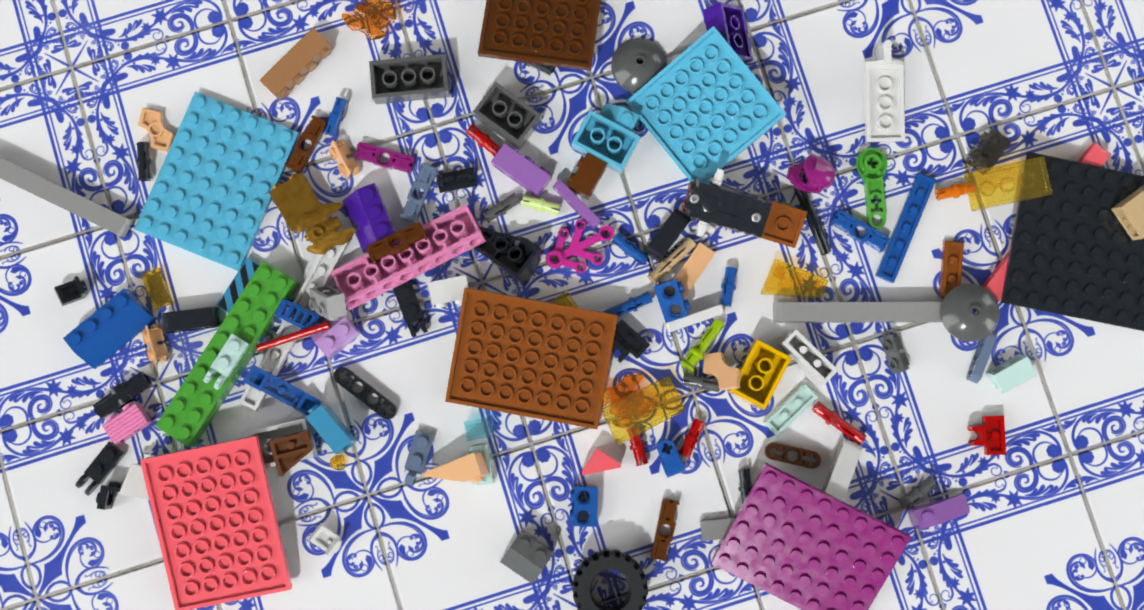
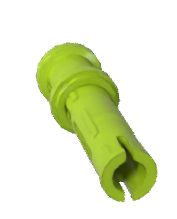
[679,318,725,373]

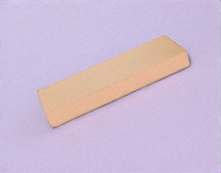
[667,242,715,298]

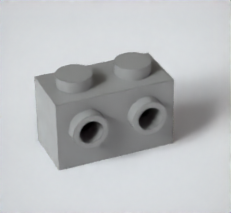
[309,284,347,321]

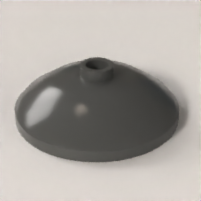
[611,38,667,93]
[940,284,1000,342]

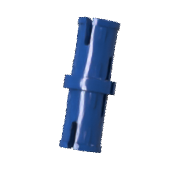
[324,97,348,137]
[611,232,649,265]
[719,267,738,307]

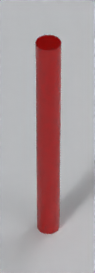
[256,321,331,352]

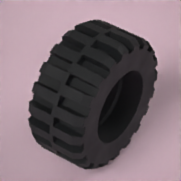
[573,549,648,610]

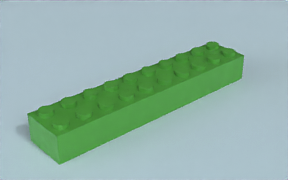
[155,261,300,447]

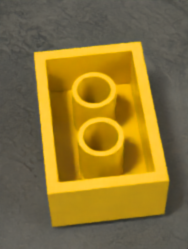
[727,339,792,410]

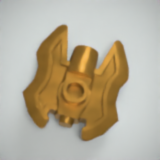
[296,202,356,255]

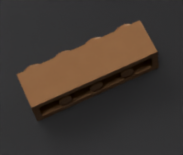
[259,28,333,101]

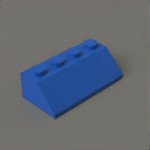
[63,289,156,369]

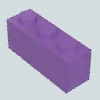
[491,143,551,198]

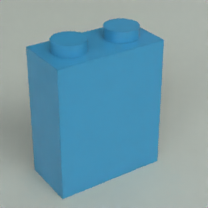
[306,405,358,454]

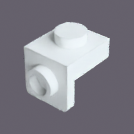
[308,523,342,557]

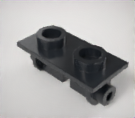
[436,168,477,193]

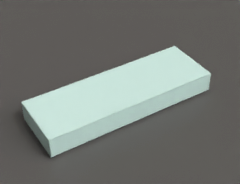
[763,383,819,436]

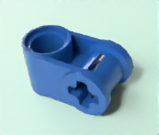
[657,439,686,478]

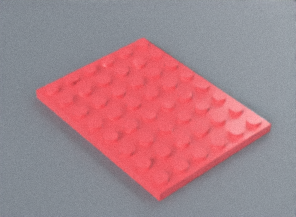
[140,435,292,610]

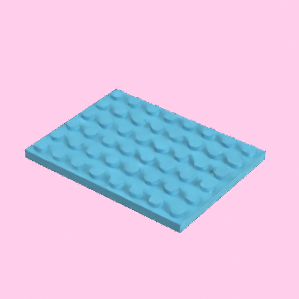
[134,92,300,271]

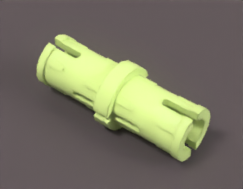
[521,194,561,216]

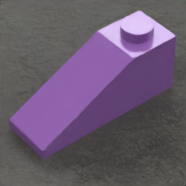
[908,493,970,530]

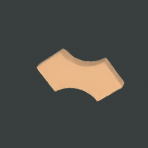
[138,107,176,152]
[703,352,741,390]

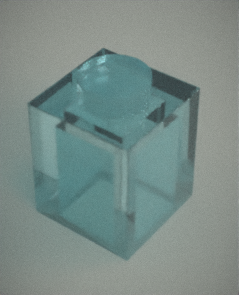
[464,418,494,441]

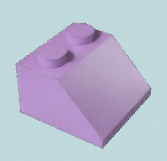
[310,316,361,359]

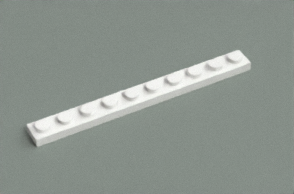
[239,241,350,411]

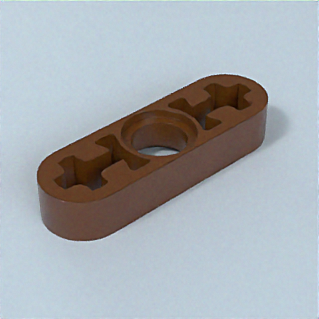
[764,442,821,469]

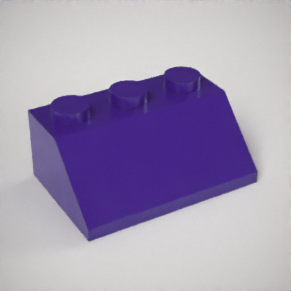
[703,2,753,63]
[342,183,396,253]

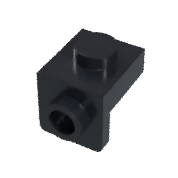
[54,276,88,306]
[96,481,122,510]

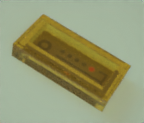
[141,268,174,310]

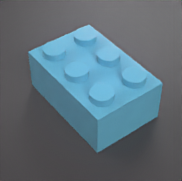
[572,110,641,174]

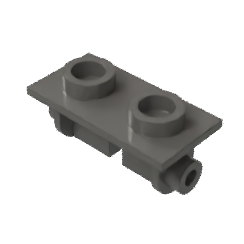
[880,333,910,374]

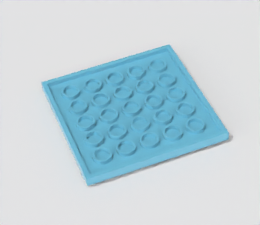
[626,26,787,182]

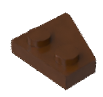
[269,429,314,477]

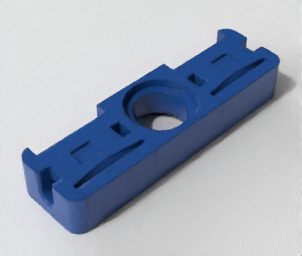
[830,210,890,253]

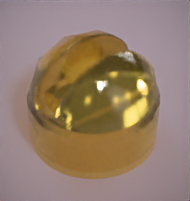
[330,454,345,471]

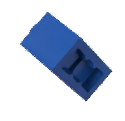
[654,278,691,323]
[569,485,598,527]

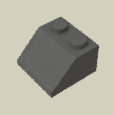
[500,529,554,584]

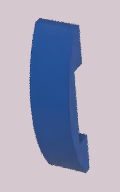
[243,365,322,416]

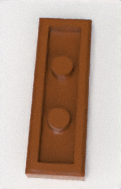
[939,241,964,298]

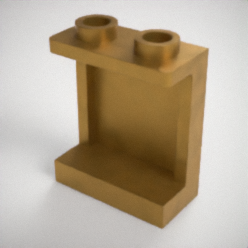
[269,173,321,234]

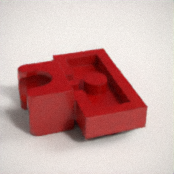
[967,416,1006,455]

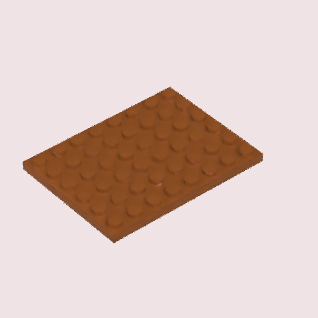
[445,287,618,429]

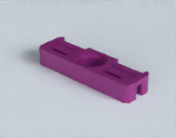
[354,142,415,174]

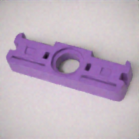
[553,179,601,229]

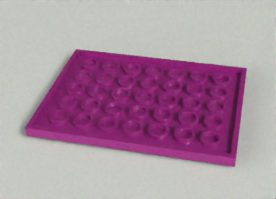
[711,463,911,610]

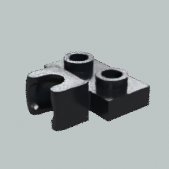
[612,319,650,363]

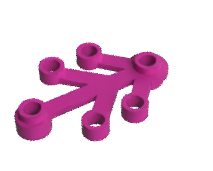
[546,220,614,274]

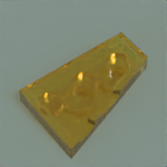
[760,258,829,299]

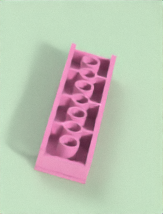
[330,204,486,310]

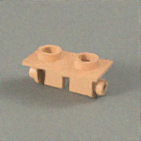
[329,139,360,180]
[142,324,169,366]

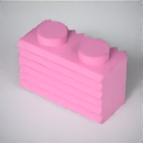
[102,402,153,444]

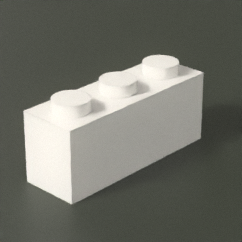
[779,329,838,385]

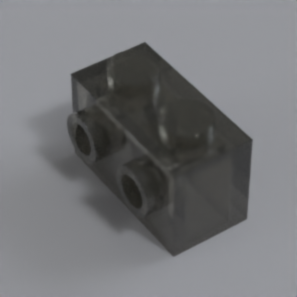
[965,128,1012,175]

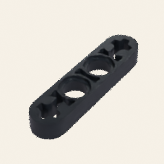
[334,367,398,419]

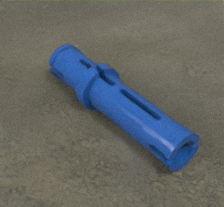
[602,291,653,317]

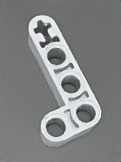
[822,438,863,501]

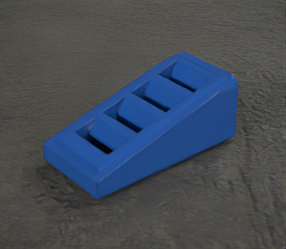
[275,298,320,329]

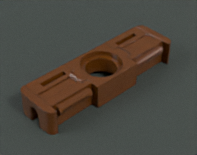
[285,115,327,174]
[366,222,428,264]
[651,498,680,561]

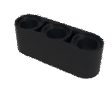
[644,208,691,262]
[163,307,220,333]

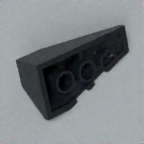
[473,226,542,286]

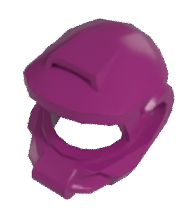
[787,154,835,193]

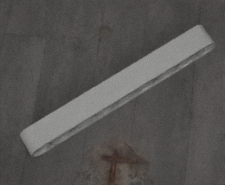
[0,157,133,238]
[773,302,942,323]

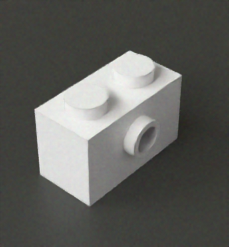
[426,275,468,308]

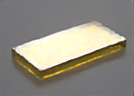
[964,156,1052,212]
[601,376,685,445]

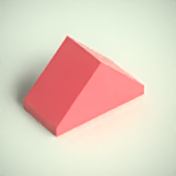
[582,448,621,475]

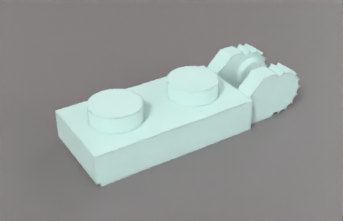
[203,334,250,390]

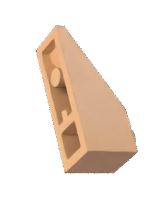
[424,452,489,484]

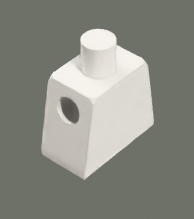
[119,454,156,500]

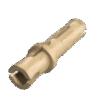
[647,237,696,284]

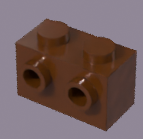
[567,153,607,200]

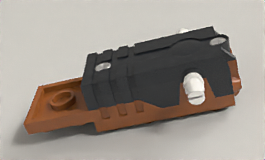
[682,168,807,248]

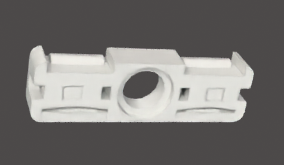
[665,304,725,333]

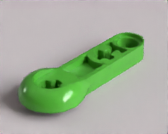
[856,148,888,229]

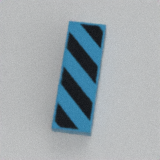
[216,257,260,313]

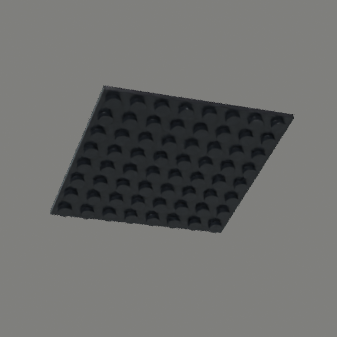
[1001,152,1144,331]

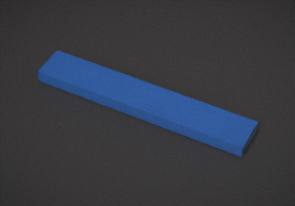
[875,172,936,284]

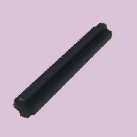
[794,187,831,256]

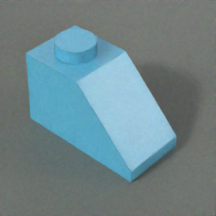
[599,103,640,132]

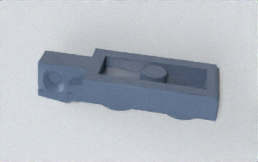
[404,430,435,486]

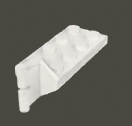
[864,40,905,143]

